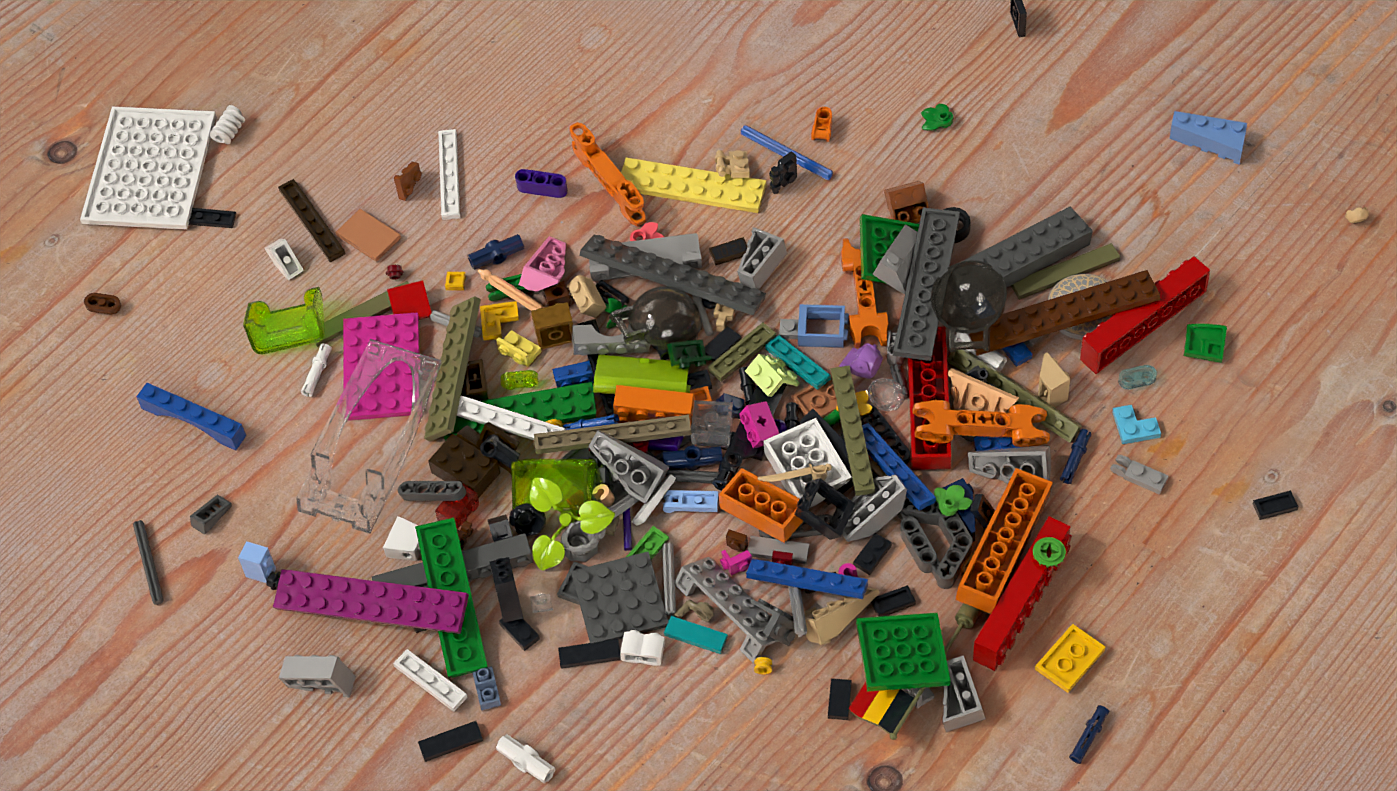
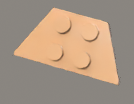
[948,369,1019,413]

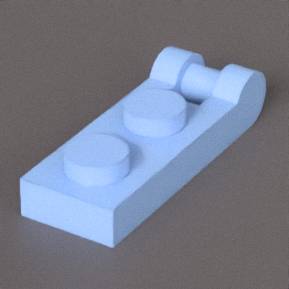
[663,490,719,513]

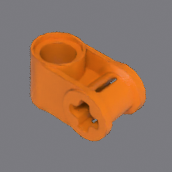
[811,107,832,142]

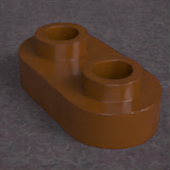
[84,293,121,315]

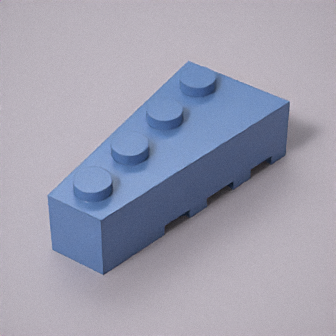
[1169,111,1247,165]

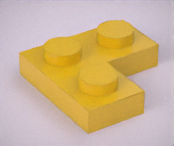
[480,301,519,341]

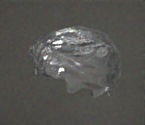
[868,378,904,411]

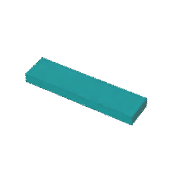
[765,335,831,390]

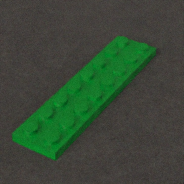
[444,382,597,441]
[415,518,488,678]

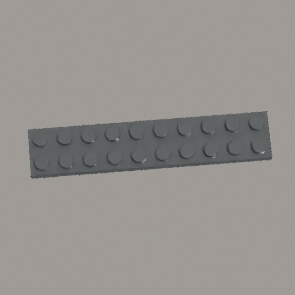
[893,207,960,361]
[579,235,766,316]

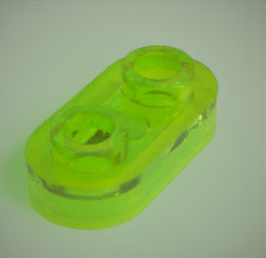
[500,370,539,390]

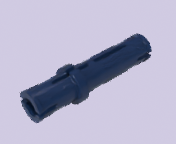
[1060,429,1092,484]
[1069,705,1109,764]

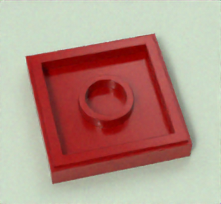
[387,280,432,320]

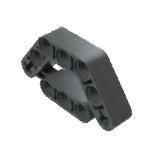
[897,496,973,589]

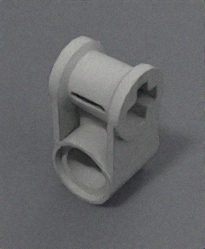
[887,330,904,366]

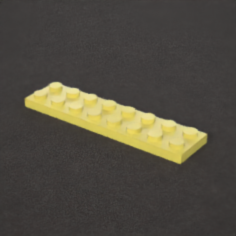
[621,158,767,213]

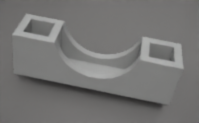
[572,323,650,356]

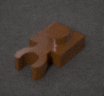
[457,521,474,550]

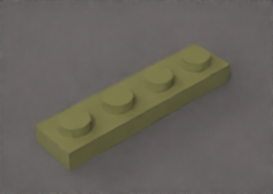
[708,322,776,382]

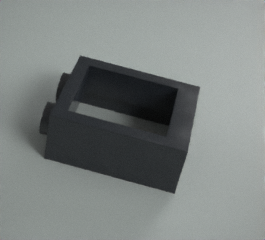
[794,478,855,540]
[489,557,523,623]

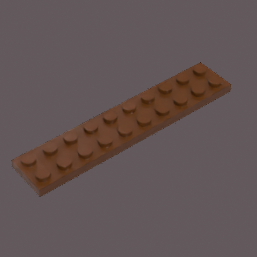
[965,270,1161,356]

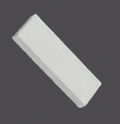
[631,474,676,526]

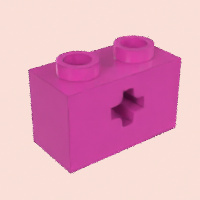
[739,401,779,448]

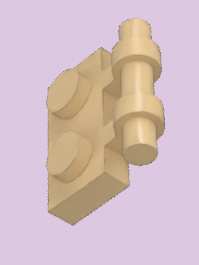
[715,150,749,178]

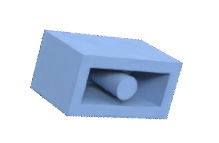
[238,541,276,583]

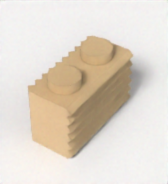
[567,275,606,317]

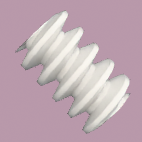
[209,105,245,144]

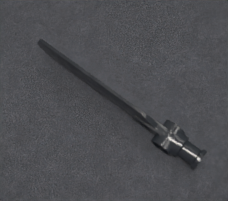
[712,383,787,491]

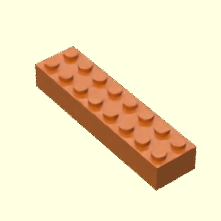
[955,468,1053,614]

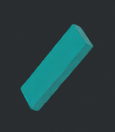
[664,616,728,654]

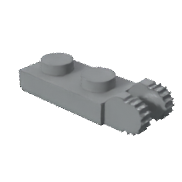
[1110,455,1169,494]

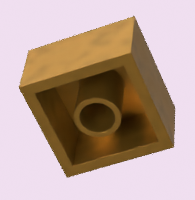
[531,302,573,350]

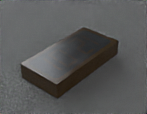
[709,237,747,266]

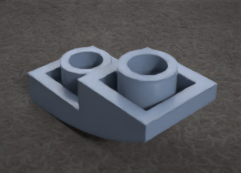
[473,666,501,710]

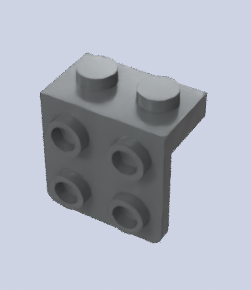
[750,598,796,646]

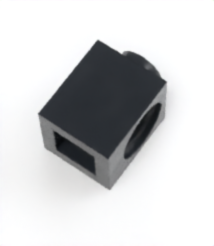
[487,514,513,542]

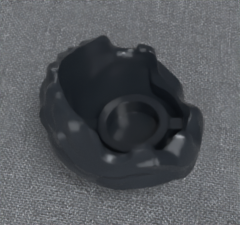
[509,503,546,536]

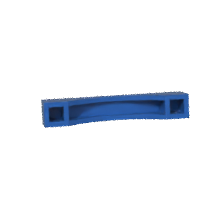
[136,383,246,451]

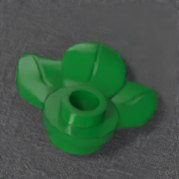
[921,104,954,131]

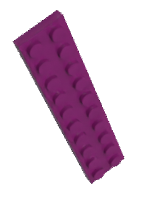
[273,569,469,634]

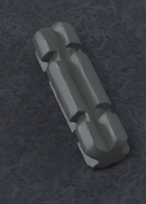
[890,364,909,399]

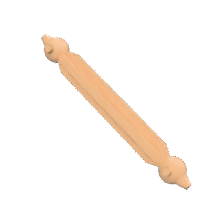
[478,269,544,311]

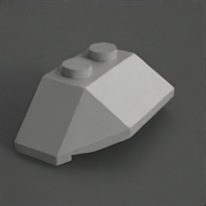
[842,475,907,542]

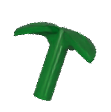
[604,298,629,329]

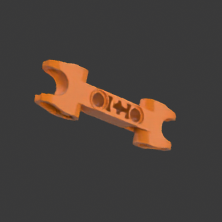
[569,122,646,226]
[841,238,888,348]
[913,400,1050,447]

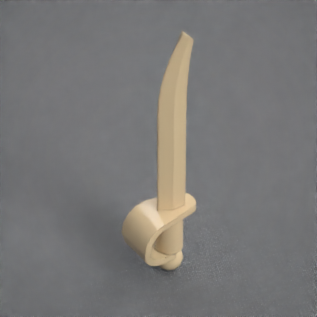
[758,463,832,482]

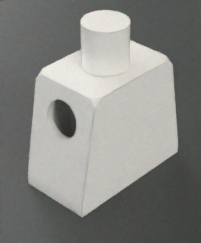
[383,516,421,561]

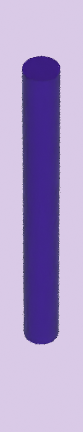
[623,508,632,551]

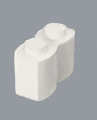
[620,630,665,666]

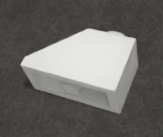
[265,239,304,280]

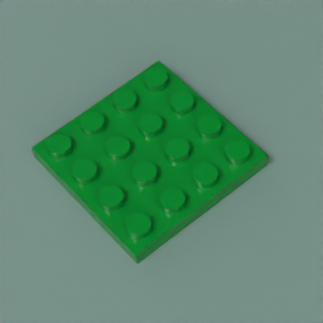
[859,214,919,283]
[856,613,951,692]

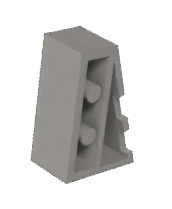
[737,227,787,289]

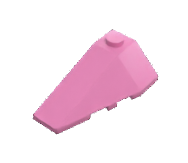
[519,236,566,292]

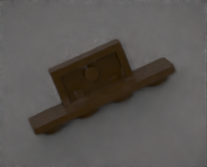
[456,421,528,478]

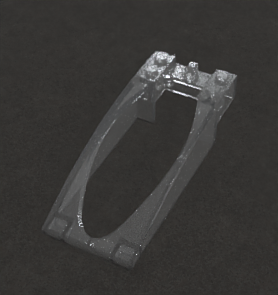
[296,339,442,534]

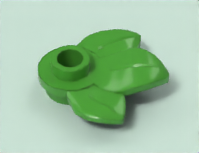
[934,485,973,516]

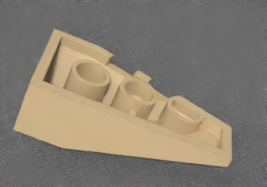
[804,587,879,645]

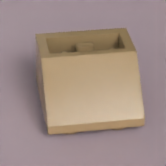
[1038,352,1070,408]

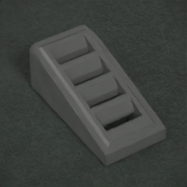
[190,494,232,534]

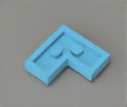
[1112,405,1161,444]

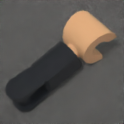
[592,456,615,507]

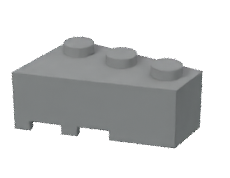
[279,655,356,698]
[943,655,985,732]

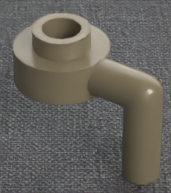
[673,600,714,622]

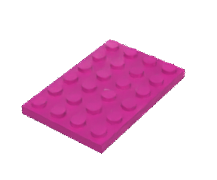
[343,313,421,421]

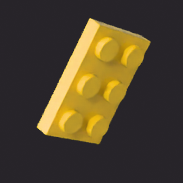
[1035,624,1106,693]

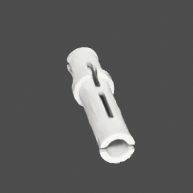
[301,344,332,397]

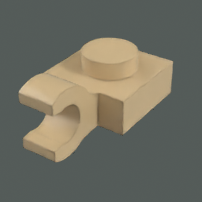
[714,303,735,332]

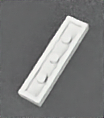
[393,649,468,712]

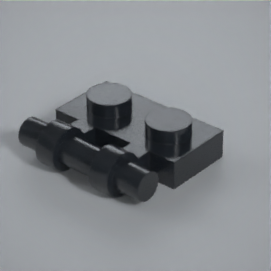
[769,151,797,194]

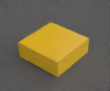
[445,272,466,291]

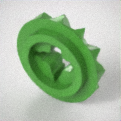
[1033,537,1066,568]

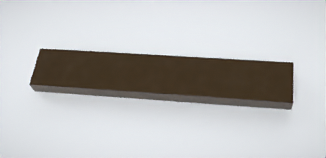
[278,179,346,262]

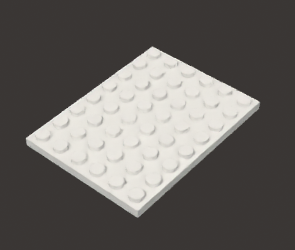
[80,107,216,229]

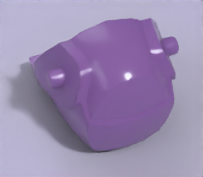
[839,343,883,379]

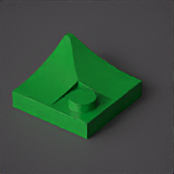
[1183,324,1227,363]

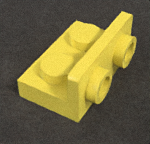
[496,330,542,367]

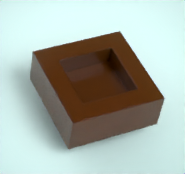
[726,529,748,551]

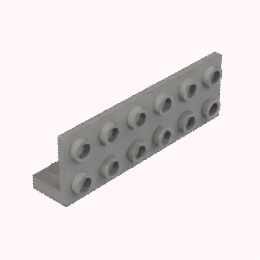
[589,233,702,281]
[675,557,778,663]

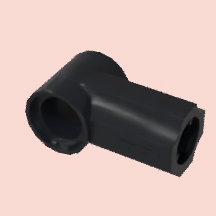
[480,434,521,469]

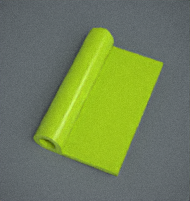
[593,355,691,394]

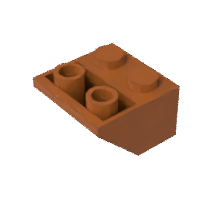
[884,181,929,223]

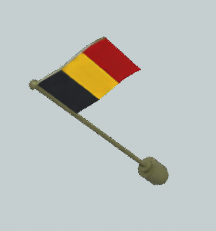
[849,603,982,740]

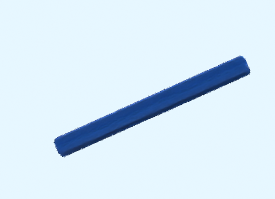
[741,125,833,180]

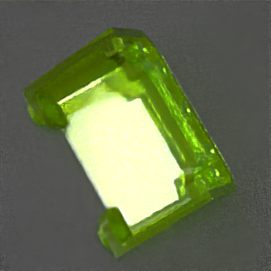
[243,287,325,355]
[511,459,596,513]

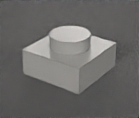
[779,319,799,339]

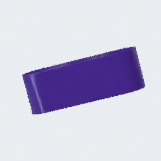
[515,169,568,198]

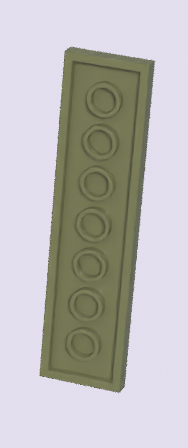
[424,296,481,442]

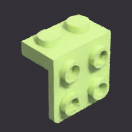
[745,354,800,397]

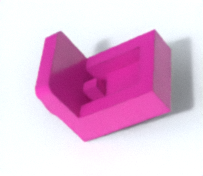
[720,550,752,576]

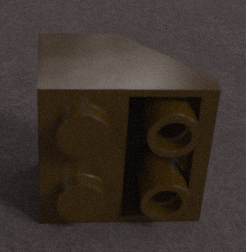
[461,359,489,401]

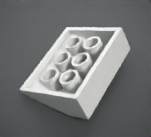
[763,418,852,508]

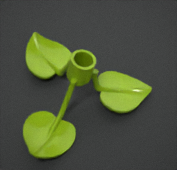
[530,477,615,570]

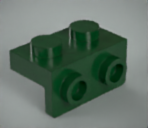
[667,339,712,369]

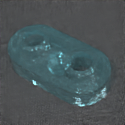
[1118,365,1157,389]

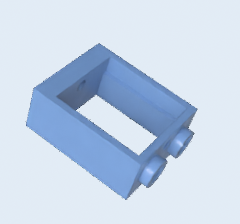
[798,304,849,348]

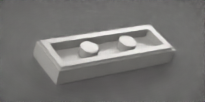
[748,536,810,564]

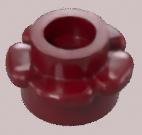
[386,264,404,280]

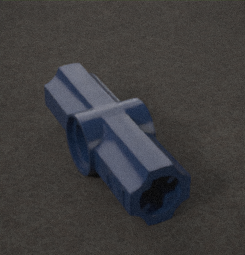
[467,234,525,270]
[663,445,722,471]

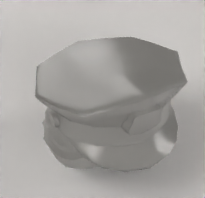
[561,521,606,562]

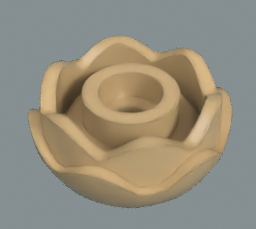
[1345,207,1369,223]

